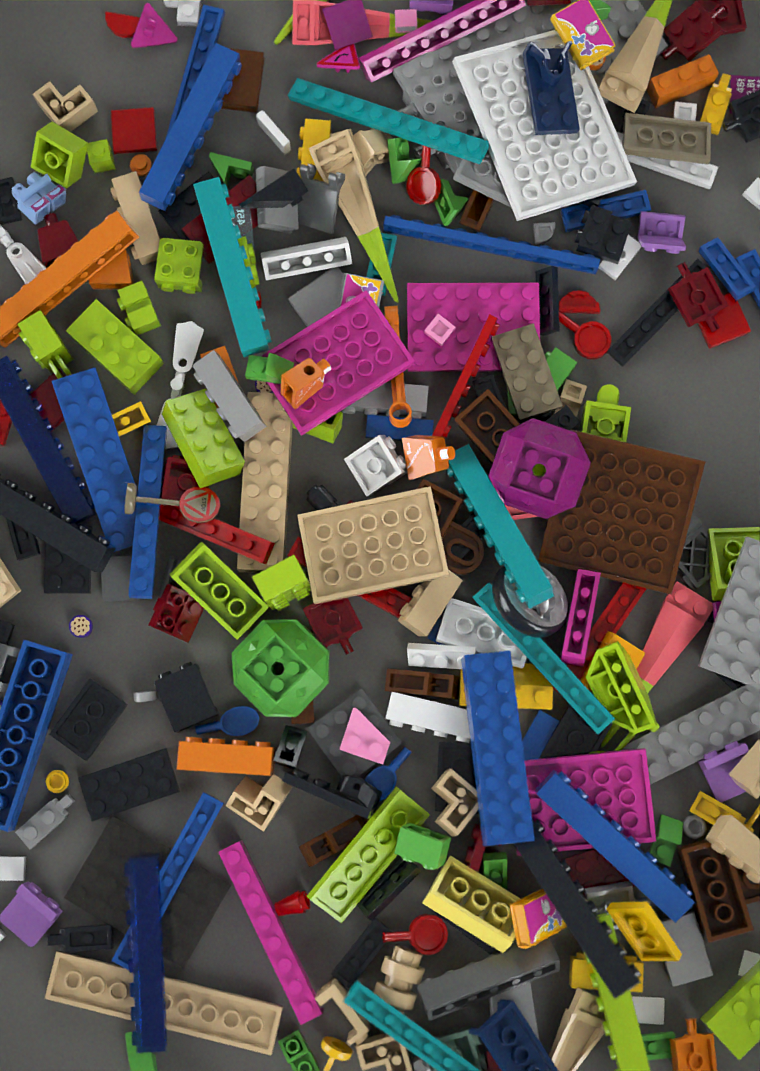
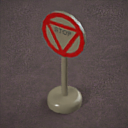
[125,482,220,523]

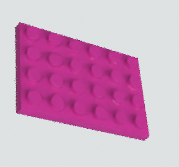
[407,283,540,372]
[261,290,415,436]
[516,748,656,856]

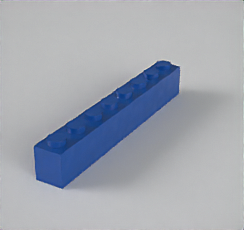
[139,43,242,211]
[535,770,695,923]

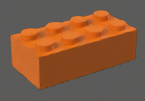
[177,737,276,776]

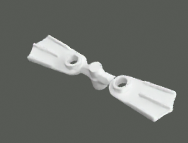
[0,225,47,284]
[157,321,204,450]

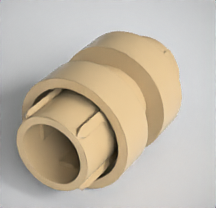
[373,945,425,1015]

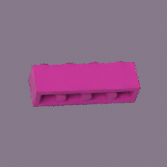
[561,569,601,667]

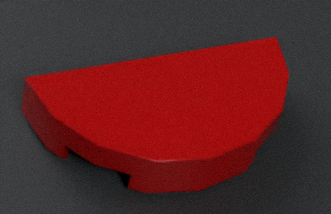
[105,11,140,38]
[559,290,601,314]

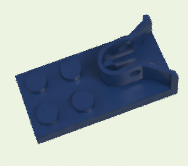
[522,41,580,135]
[468,999,558,1071]

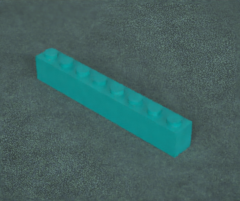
[193,177,272,358]
[445,444,554,609]

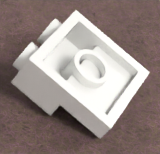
[344,435,407,497]

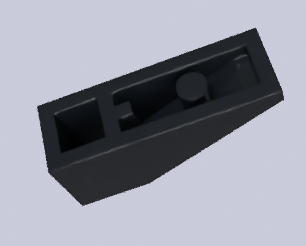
[239,169,308,208]

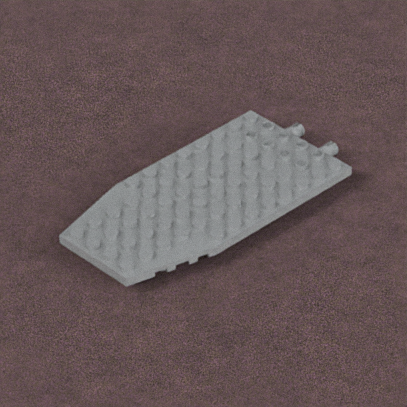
[393,0,668,175]

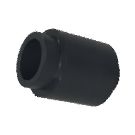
[306,485,339,511]

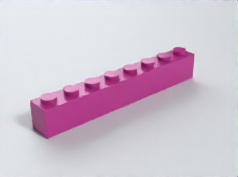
[358,0,526,82]
[218,840,323,1025]

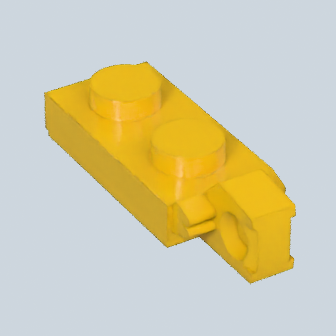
[699,73,732,136]
[689,791,754,833]

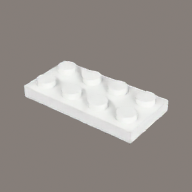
[436,598,526,669]

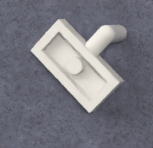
[163,0,201,26]

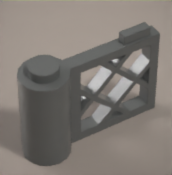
[678,512,710,589]

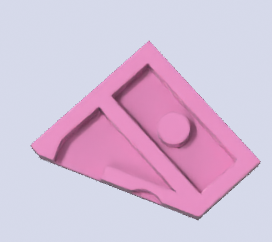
[339,707,390,764]

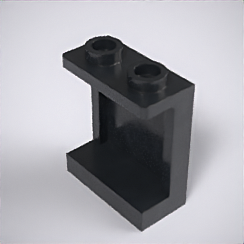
[154,662,219,733]

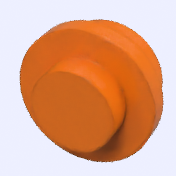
[130,154,152,176]

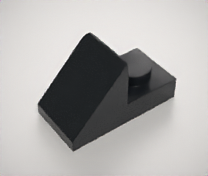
[273,725,308,769]

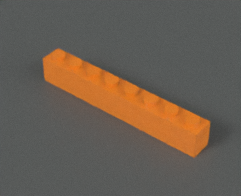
[0,210,139,348]

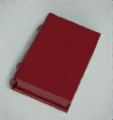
[15,368,66,439]

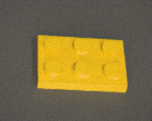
[606,901,682,961]

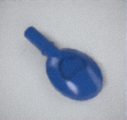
[195,706,260,736]
[364,747,412,801]

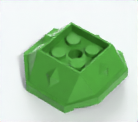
[232,619,330,717]

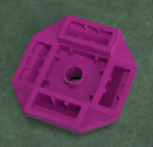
[488,418,591,519]

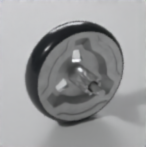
[492,564,569,638]

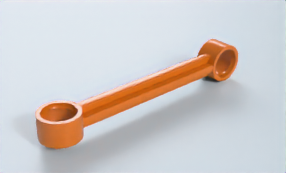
[384,305,412,428]

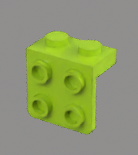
[154,238,203,294]

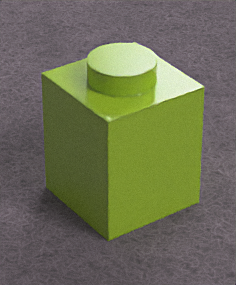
[87,139,116,173]

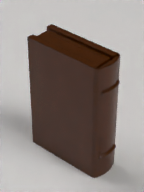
[221,48,265,113]

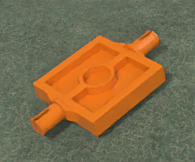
[670,1018,717,1071]

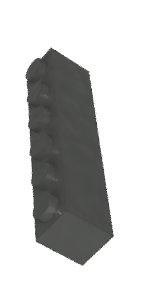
[417,937,560,1021]

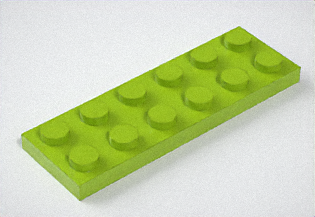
[307,786,430,923]

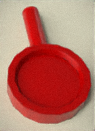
[406,145,441,205]
[559,312,611,360]
[382,913,448,955]

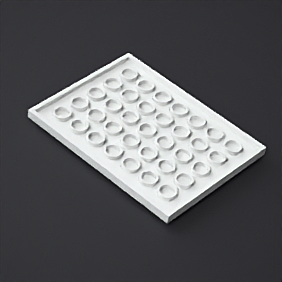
[452,30,637,221]

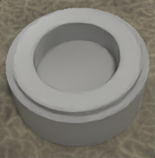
[133,690,157,702]
[683,815,706,839]

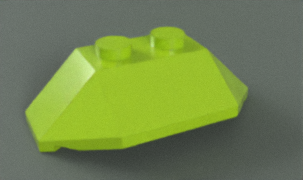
[586,641,657,734]

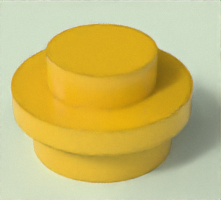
[46,770,69,793]

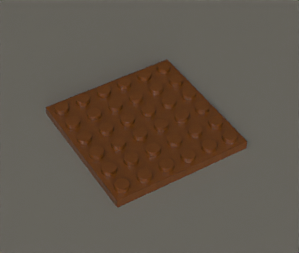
[538,430,706,594]

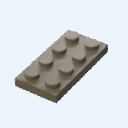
[623,113,711,164]
[491,323,562,422]

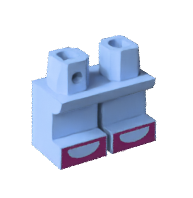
[12,171,66,225]

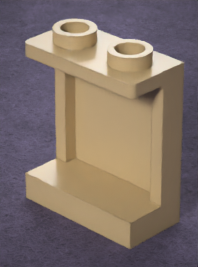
[315,977,370,1045]

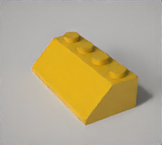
[459,663,553,710]

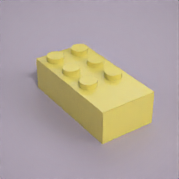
[423,856,520,953]

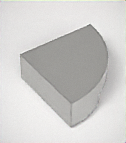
[533,222,556,246]

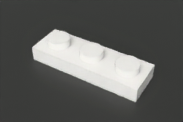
[407,643,476,669]

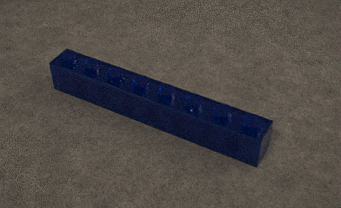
[0,356,96,524]
[124,854,168,1053]

